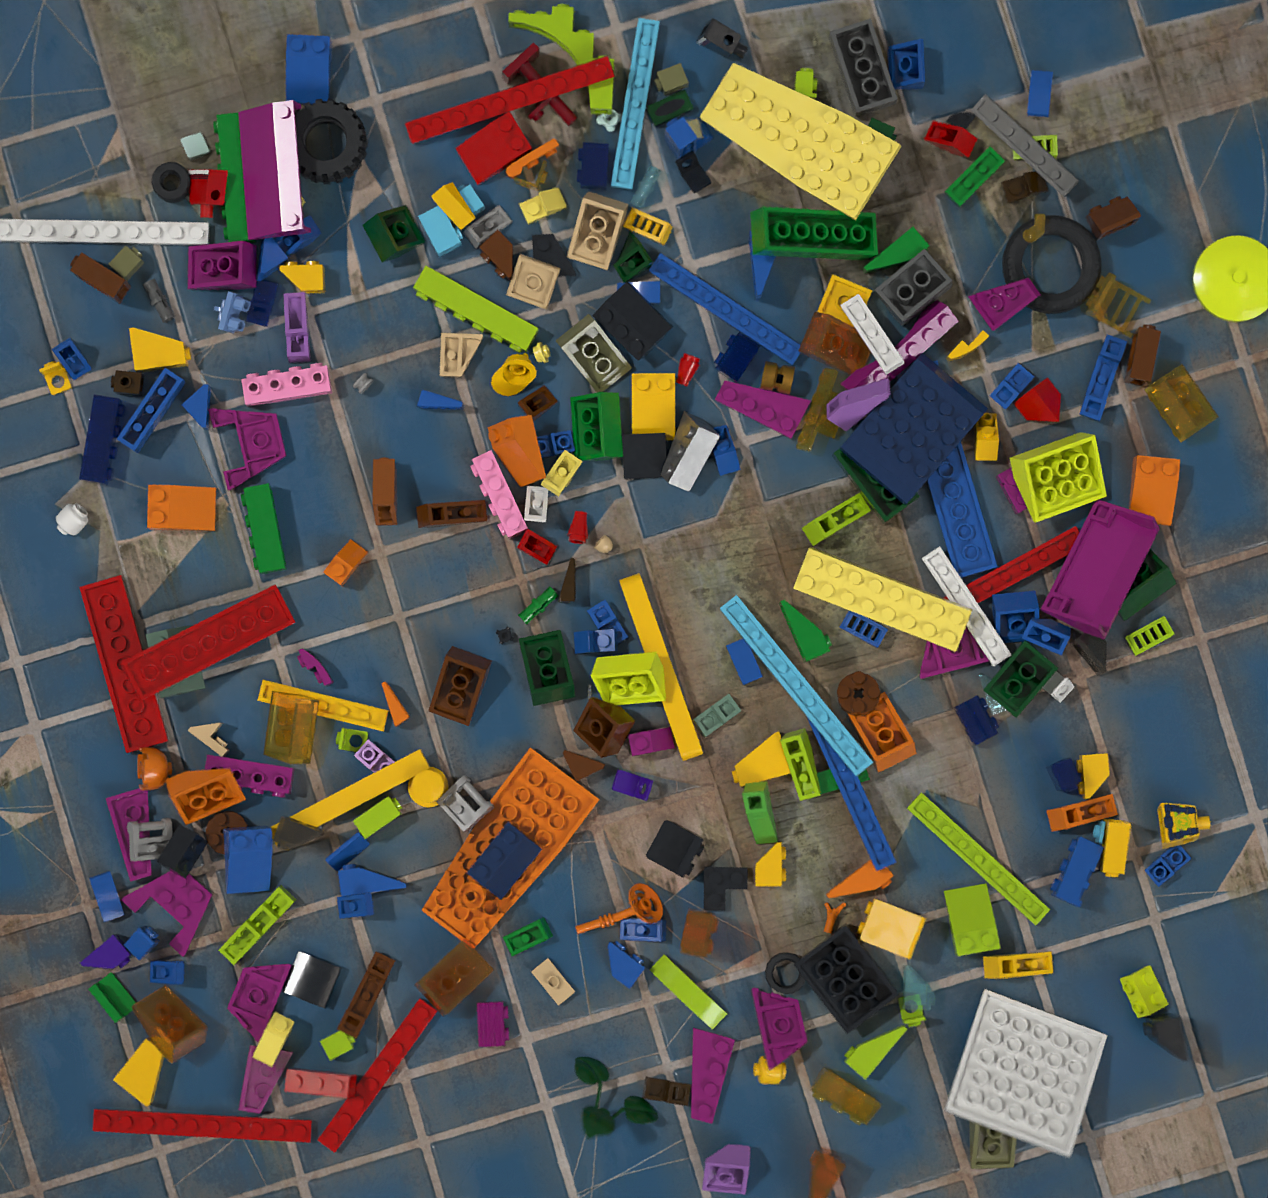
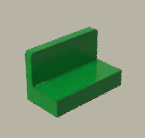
[88,972,138,1023]

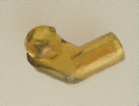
[1023,214,1045,243]

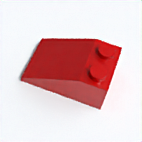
[455,111,532,185]

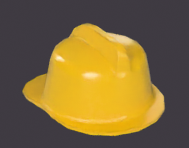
[491,353,537,396]

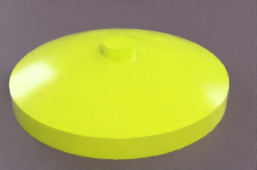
[1193,236,1268,322]

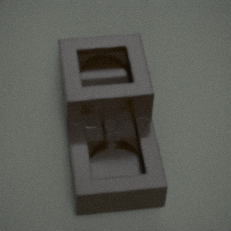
[642,1076,691,1106]

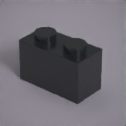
[157,824,208,879]

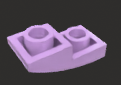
[354,740,395,773]

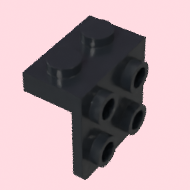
[646,820,705,878]

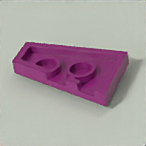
[968,278,1041,331]
[238,1045,293,1114]

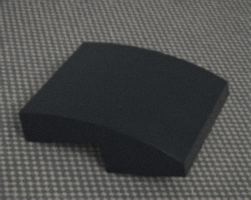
[622,433,666,479]
[283,951,342,1009]

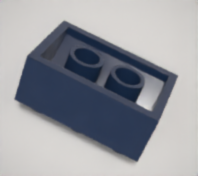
[467,822,542,899]

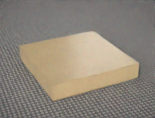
[506,254,561,309]

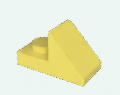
[519,187,567,224]
[541,450,583,497]

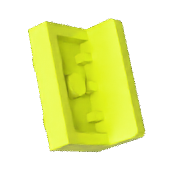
[1120,965,1169,1018]

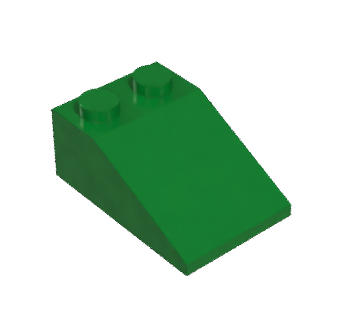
[779,600,832,663]

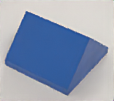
[888,39,925,89]

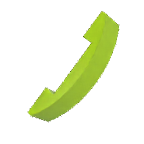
[649,954,727,1030]

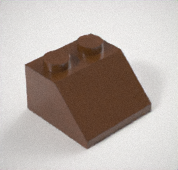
[1086,196,1141,241]
[573,697,635,758]

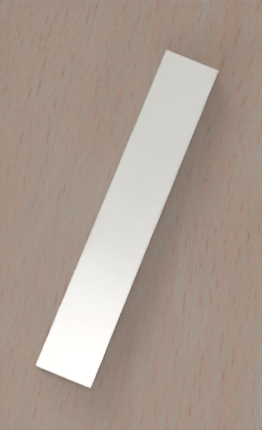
[922,546,1012,667]

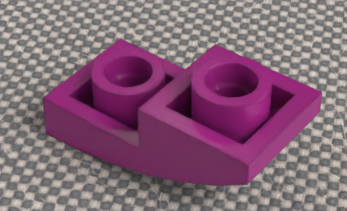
[297,648,334,686]

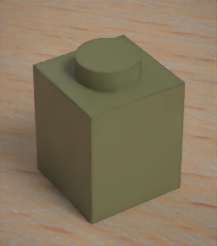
[654,63,689,96]
[109,245,144,281]

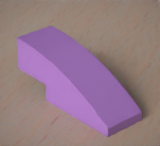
[284,292,311,363]

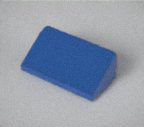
[325,832,370,871]

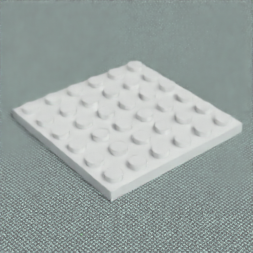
[944,989,1107,1157]

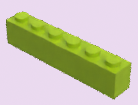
[413,265,539,354]

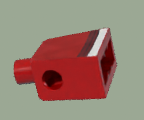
[188,169,228,218]

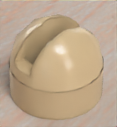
[594,534,613,553]

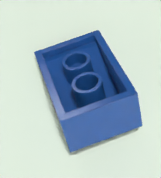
[286,34,332,104]
[748,231,776,301]
[224,826,272,894]

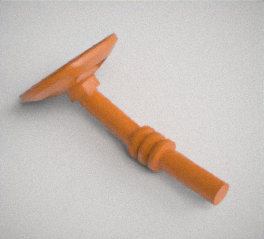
[575,883,663,934]

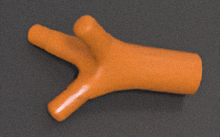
[824,902,846,934]

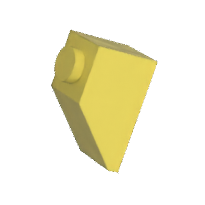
[253,1012,294,1067]

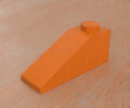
[1046,794,1118,832]
[825,859,894,898]

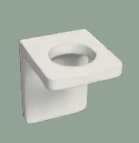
[1042,671,1074,703]

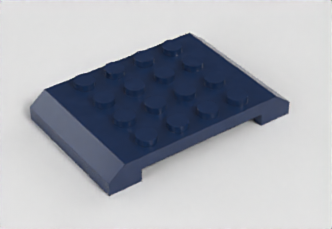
[840,353,988,505]

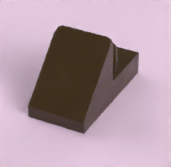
[1001,171,1048,203]

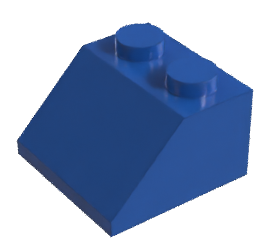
[992,591,1039,643]

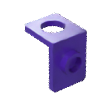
[612,770,653,801]

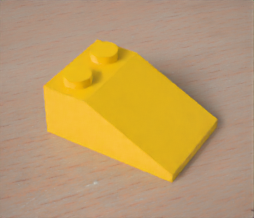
[632,373,675,441]

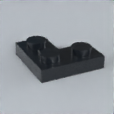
[704,867,748,911]

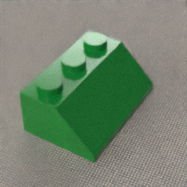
[570,392,623,461]

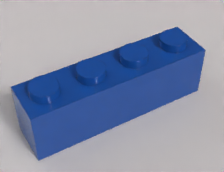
[117,368,186,453]

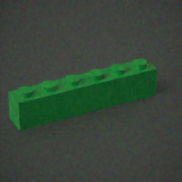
[213,113,256,243]

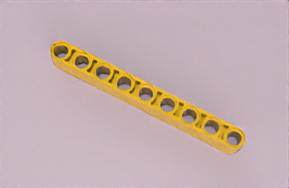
[619,573,703,761]

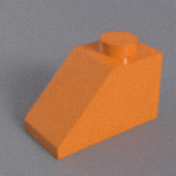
[323,540,368,587]

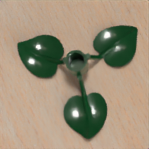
[574,1057,659,1139]

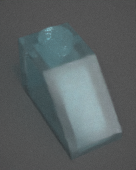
[902,965,935,1010]

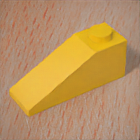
[983,952,1053,979]

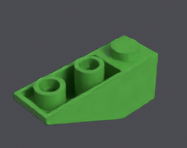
[742,781,778,844]

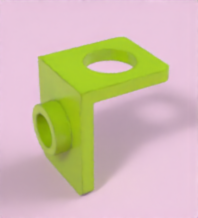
[336,728,368,752]
[898,994,926,1027]

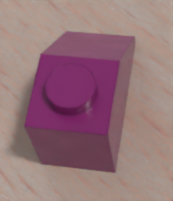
[628,727,675,756]

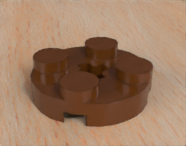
[837,671,880,716]
[206,811,248,855]

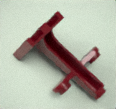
[502,42,578,126]

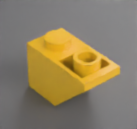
[279,261,325,294]
[974,413,999,461]
[1076,753,1110,799]
[755,842,786,886]

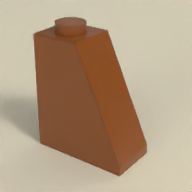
[373,457,397,525]

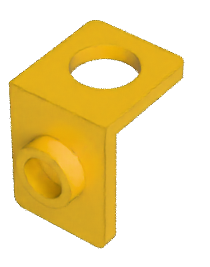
[39,361,72,395]

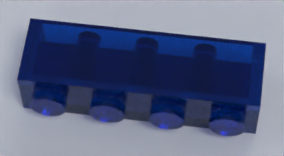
[79,394,125,485]

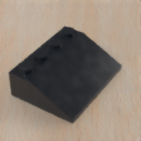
[794,923,899,1034]

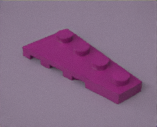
[715,381,811,439]
[106,788,152,882]
[691,1027,735,1124]

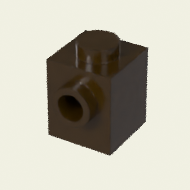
[111,370,144,396]

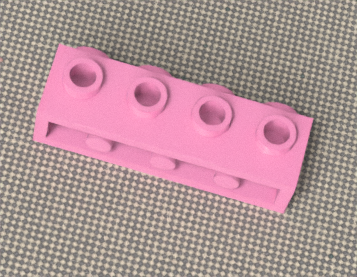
[241,363,332,407]
[470,450,528,539]

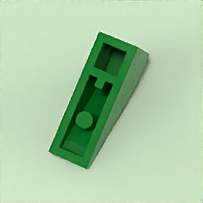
[862,227,929,274]

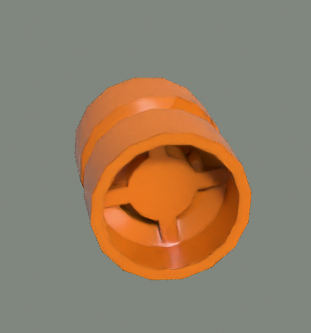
[457,881,486,911]

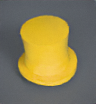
[408,767,449,808]

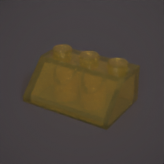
[1144,364,1218,443]
[263,691,319,764]
[810,1066,882,1126]

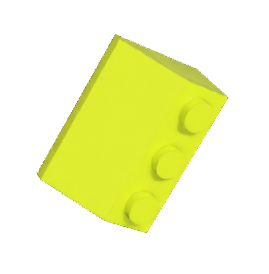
[591,652,666,705]

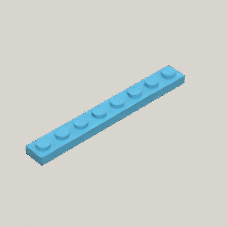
[611,18,660,190]

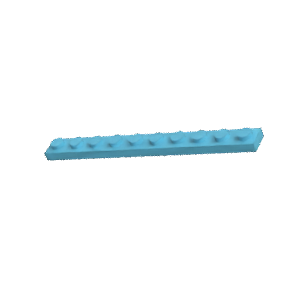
[720,595,873,777]

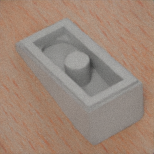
[464,205,512,249]

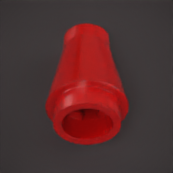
[676,353,700,386]
[567,511,588,544]

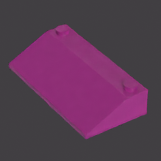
[238,100,311,240]
[1041,500,1160,640]

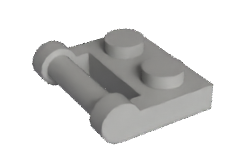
[436,775,494,833]
[127,818,173,861]

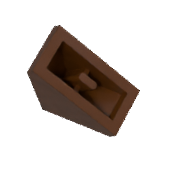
[518,385,558,422]
[563,750,605,781]

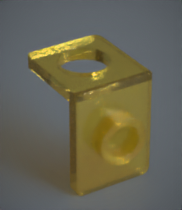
[514,160,548,192]

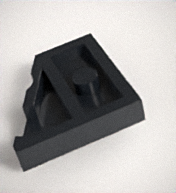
[532,234,576,277]

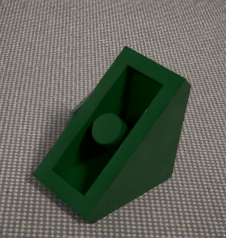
[613,231,653,283]

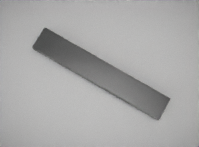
[971,94,1079,197]

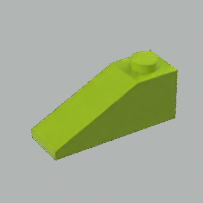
[802,493,871,546]
[780,728,821,801]
[844,1025,907,1079]

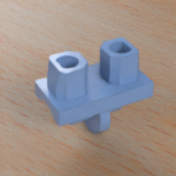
[214,291,251,334]

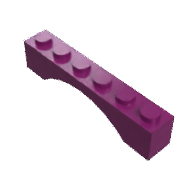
[841,300,959,391]

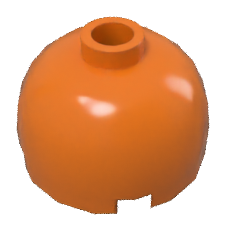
[137,747,172,791]

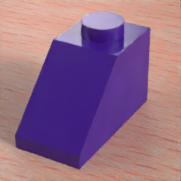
[80,934,132,969]

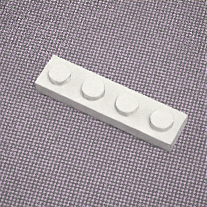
[840,294,904,375]

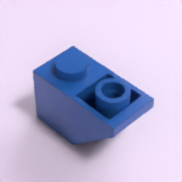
[712,425,740,476]
[124,926,160,960]
[608,941,645,989]

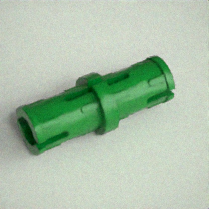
[518,586,559,625]

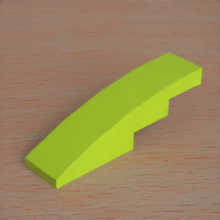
[218,885,297,965]

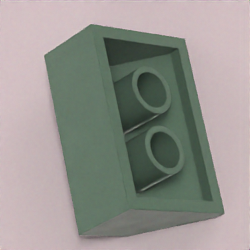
[145,625,206,698]

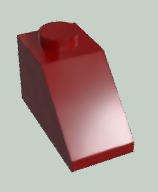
[924,121,978,158]

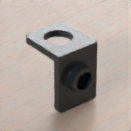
[675,151,712,193]

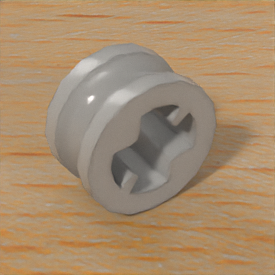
[353,373,374,394]

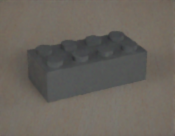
[829,18,898,118]

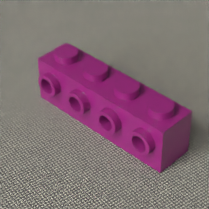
[205,755,295,798]

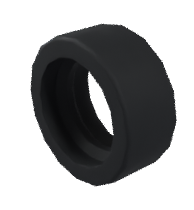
[765,952,806,994]

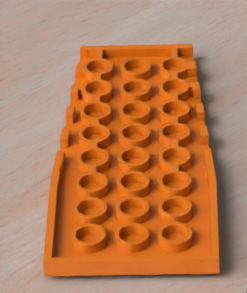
[422,747,600,949]

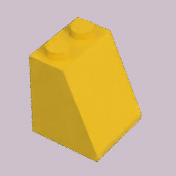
[856,898,925,959]

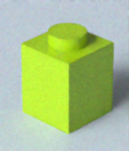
[320,1031,356,1060]

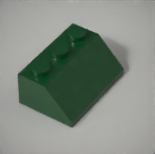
[1118,549,1177,621]

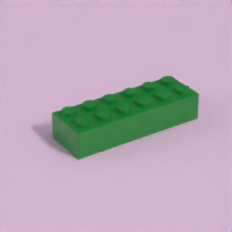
[750,207,878,260]

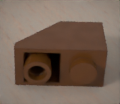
[479,230,513,281]

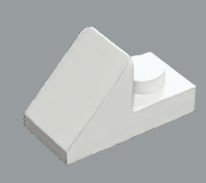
[524,486,548,522]

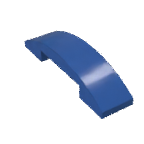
[1079,334,1127,422]

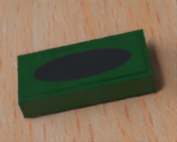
[646,89,694,127]

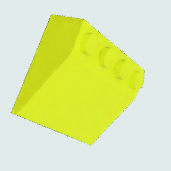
[1010,432,1107,522]

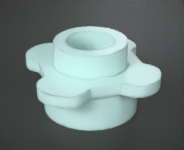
[597,110,622,132]

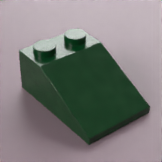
[519,630,575,706]
[983,640,1058,718]

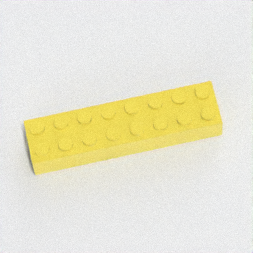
[793,547,973,652]

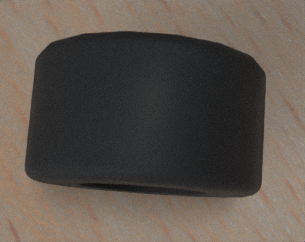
[151,162,190,203]

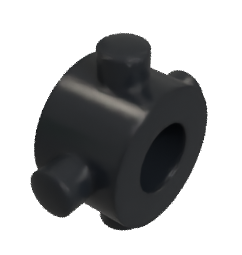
[496,626,514,645]

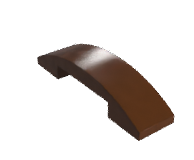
[337,951,395,1039]

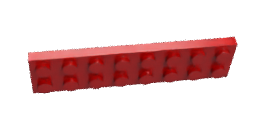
[79,575,169,753]
[120,584,296,702]

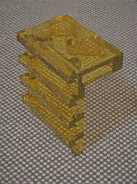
[1085,272,1151,338]

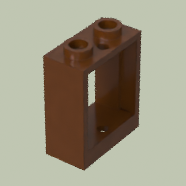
[70,252,131,304]
[1124,324,1161,387]

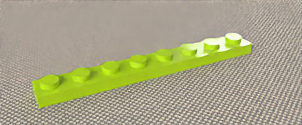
[906,792,1050,926]

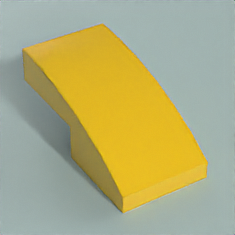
[946,330,989,361]

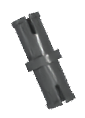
[143,279,175,323]

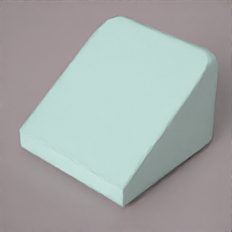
[180,132,210,161]

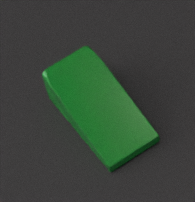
[503,917,553,956]

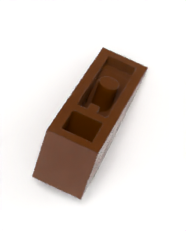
[416,500,488,528]

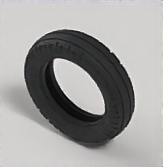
[1002,215,1102,314]

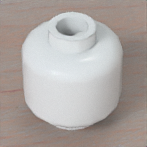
[56,503,88,535]

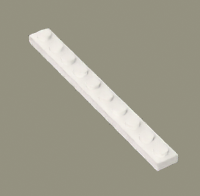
[0,219,209,245]

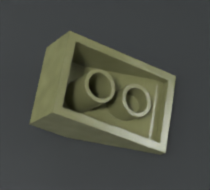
[555,314,632,392]
[969,1120,1017,1169]

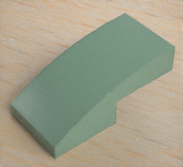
[692,694,741,738]

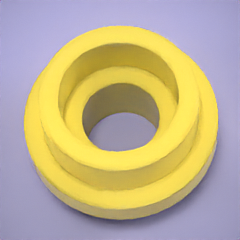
[533,342,551,363]

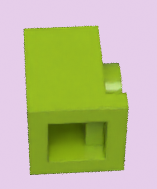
[795,68,817,100]

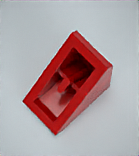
[517,529,557,565]

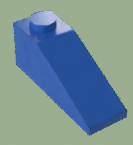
[338,864,407,897]

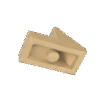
[188,723,230,757]

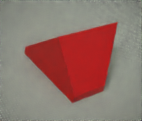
[1013,377,1061,422]

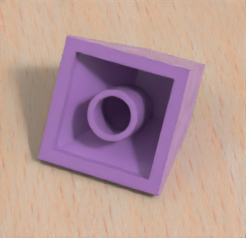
[702,1144,750,1194]

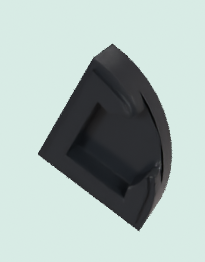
[946,112,976,130]

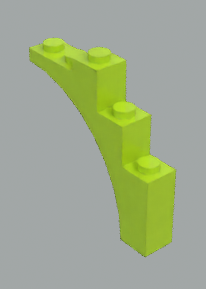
[508,4,614,115]

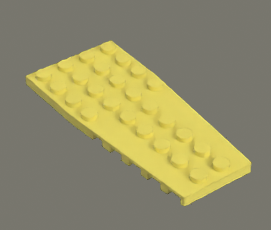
[700,63,901,220]

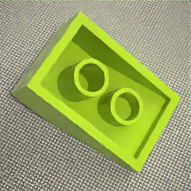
[944,883,1000,956]

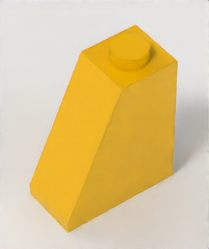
[129,327,191,373]
[731,731,791,787]
[1100,819,1131,877]
[113,1037,166,1107]

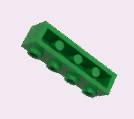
[241,483,287,574]

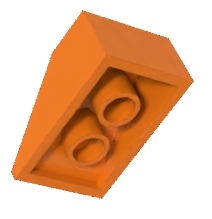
[488,415,546,487]
[1129,455,1180,526]
[147,485,216,531]
[847,692,917,773]
[166,768,246,825]

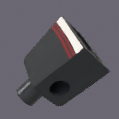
[696,18,748,59]

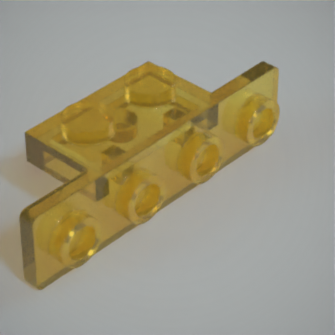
[796,368,839,452]

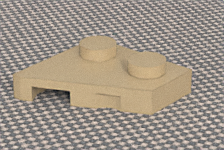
[440,333,483,377]

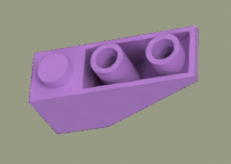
[826,378,890,431]

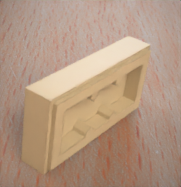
[531,958,575,1006]

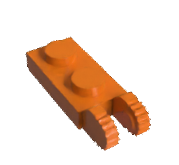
[506,138,559,179]

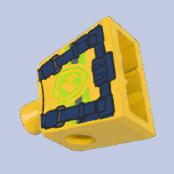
[1157,803,1210,849]

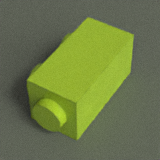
[353,796,403,839]

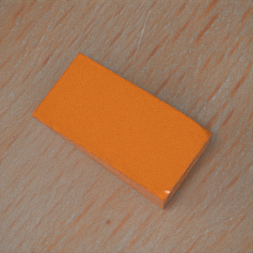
[381,682,410,727]

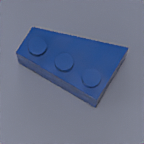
[1050,836,1104,907]

